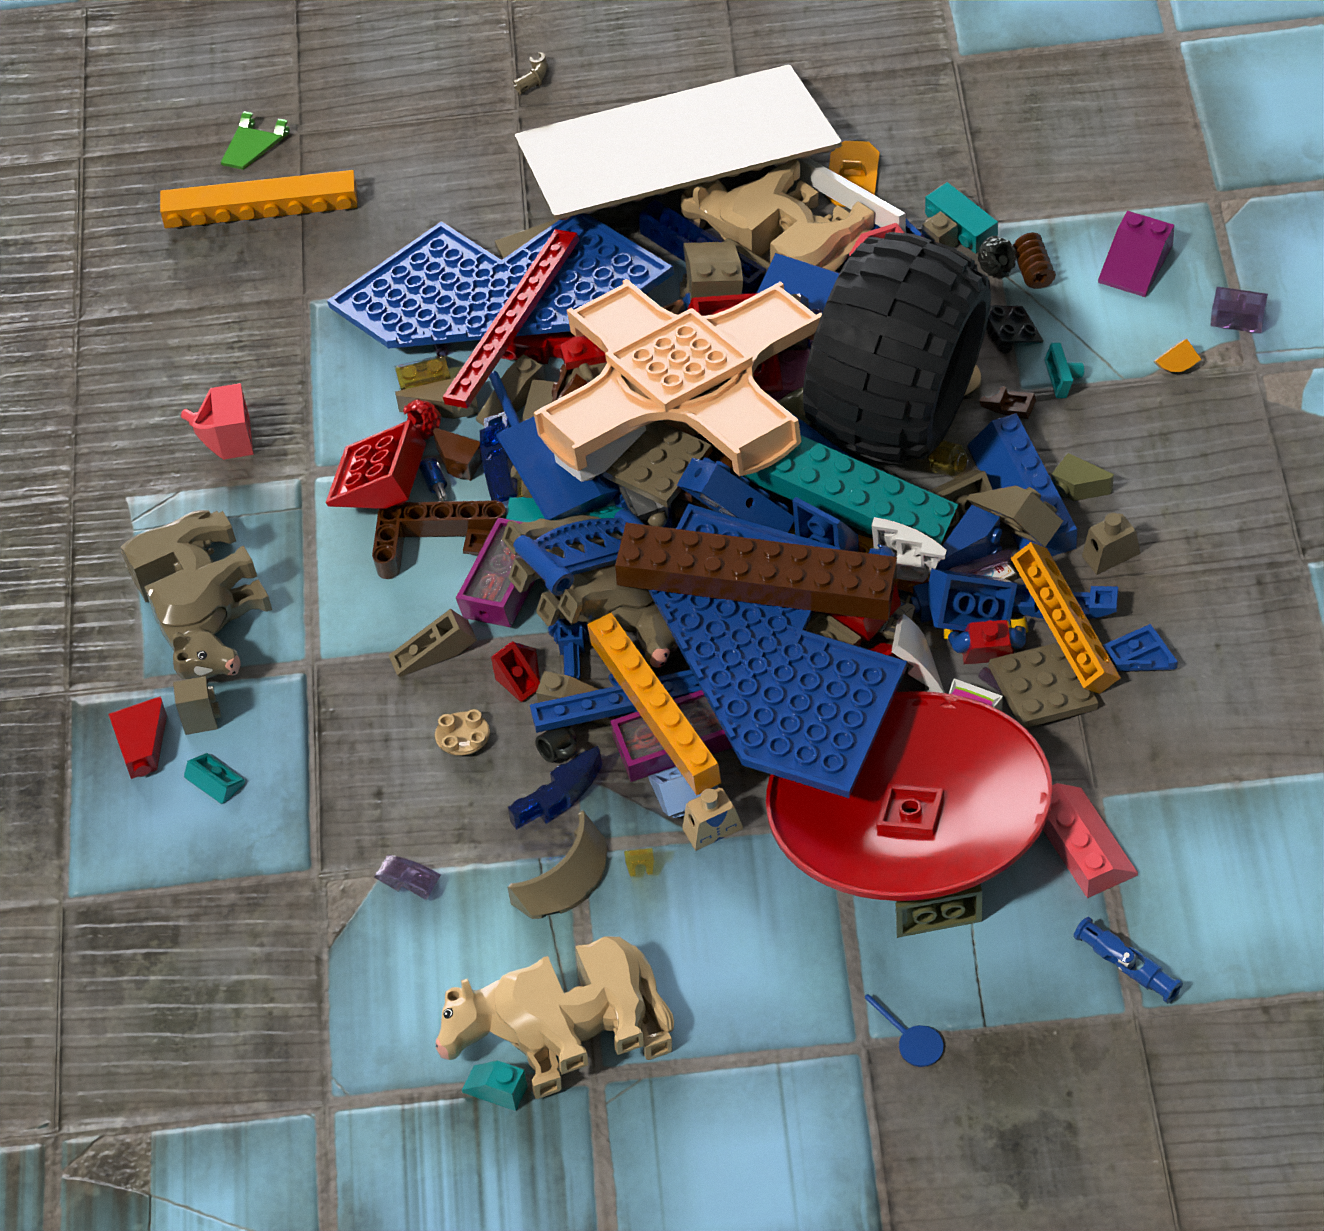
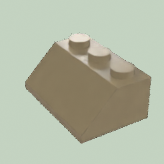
[929,470,992,546]

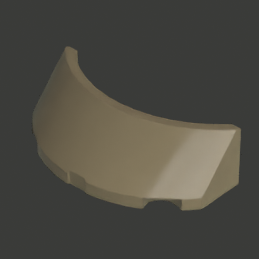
[507,810,607,919]

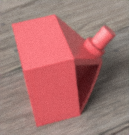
[181,383,254,460]

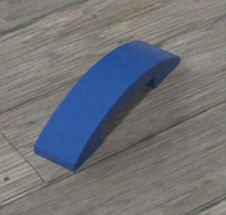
[1012,585,1119,619]

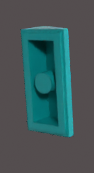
[184,753,245,804]

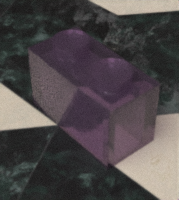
[1210,287,1268,333]

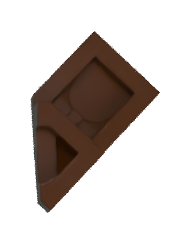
[979,386,1036,419]

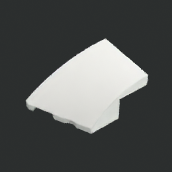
[872,517,946,583]
[892,614,945,693]

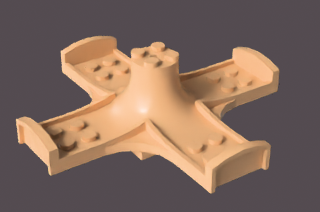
[534,279,822,476]

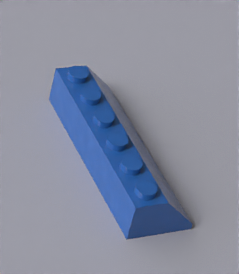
[967,413,1077,556]

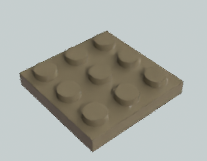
[602,420,713,508]
[988,643,1099,728]

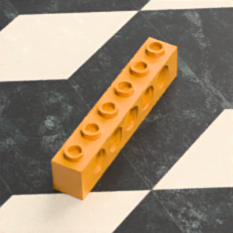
[1011,542,1121,694]

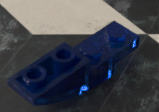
[479,412,518,502]
[508,746,602,830]

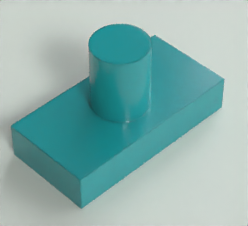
[1044,343,1084,398]

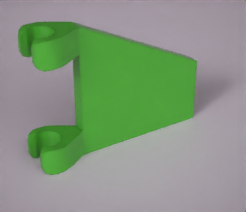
[221,111,290,170]

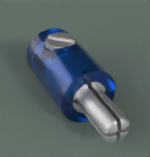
[419,458,448,502]

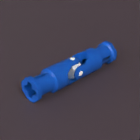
[1073,916,1183,1004]

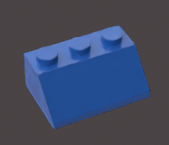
[926,568,1018,631]

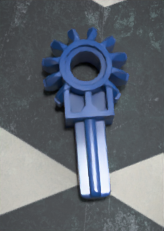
[548,619,589,680]

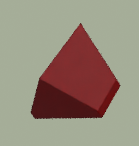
[491,641,540,702]

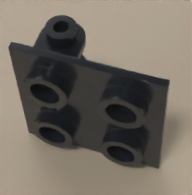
[986,305,1044,354]

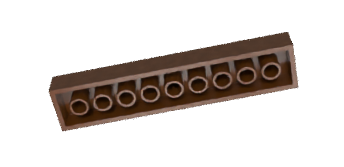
[615,523,897,621]

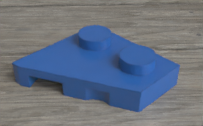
[1103,624,1178,671]

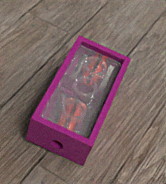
[456,518,535,627]
[610,690,733,782]

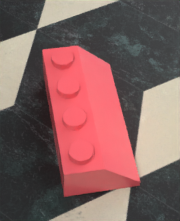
[1042,783,1138,898]

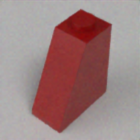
[109,696,167,779]

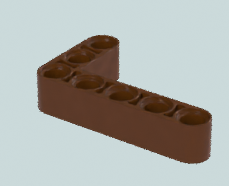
[372,500,507,579]

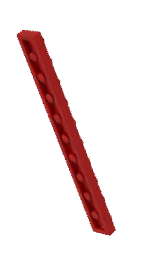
[443,229,579,409]

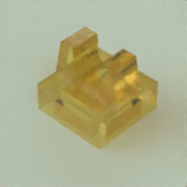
[624,848,654,877]

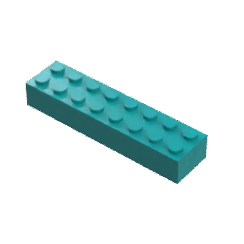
[743,435,958,545]

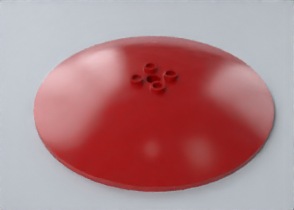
[766,691,1053,901]

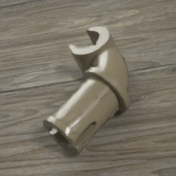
[513,52,548,95]

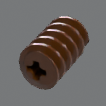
[1013,232,1056,289]

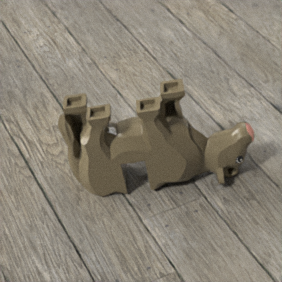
[121,510,272,680]
[502,515,679,667]

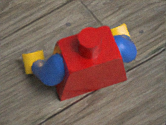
[944,616,1029,665]

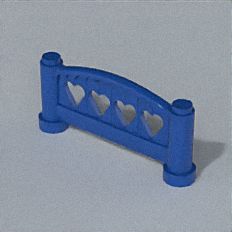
[513,508,645,596]

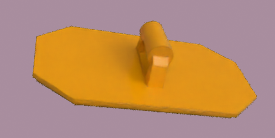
[825,141,880,207]

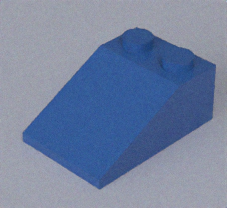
[793,497,859,552]
[936,505,1002,573]

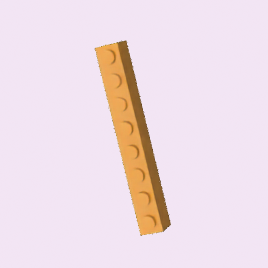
[160,170,358,228]
[587,613,721,795]

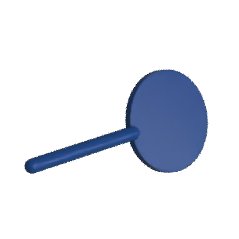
[865,994,943,1067]

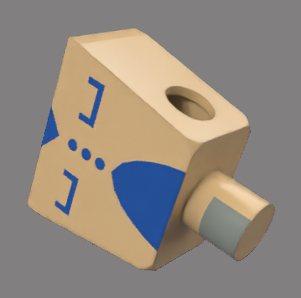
[683,788,743,851]

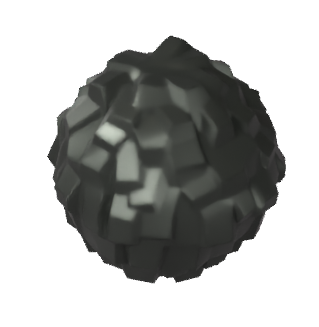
[978,236,1017,276]

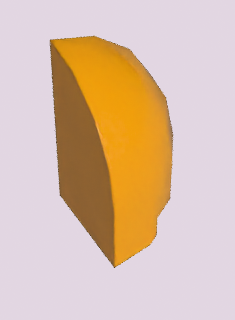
[1154,339,1202,372]

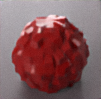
[403,399,441,440]

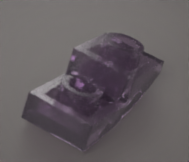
[374,855,441,900]

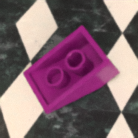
[1098,211,1174,297]

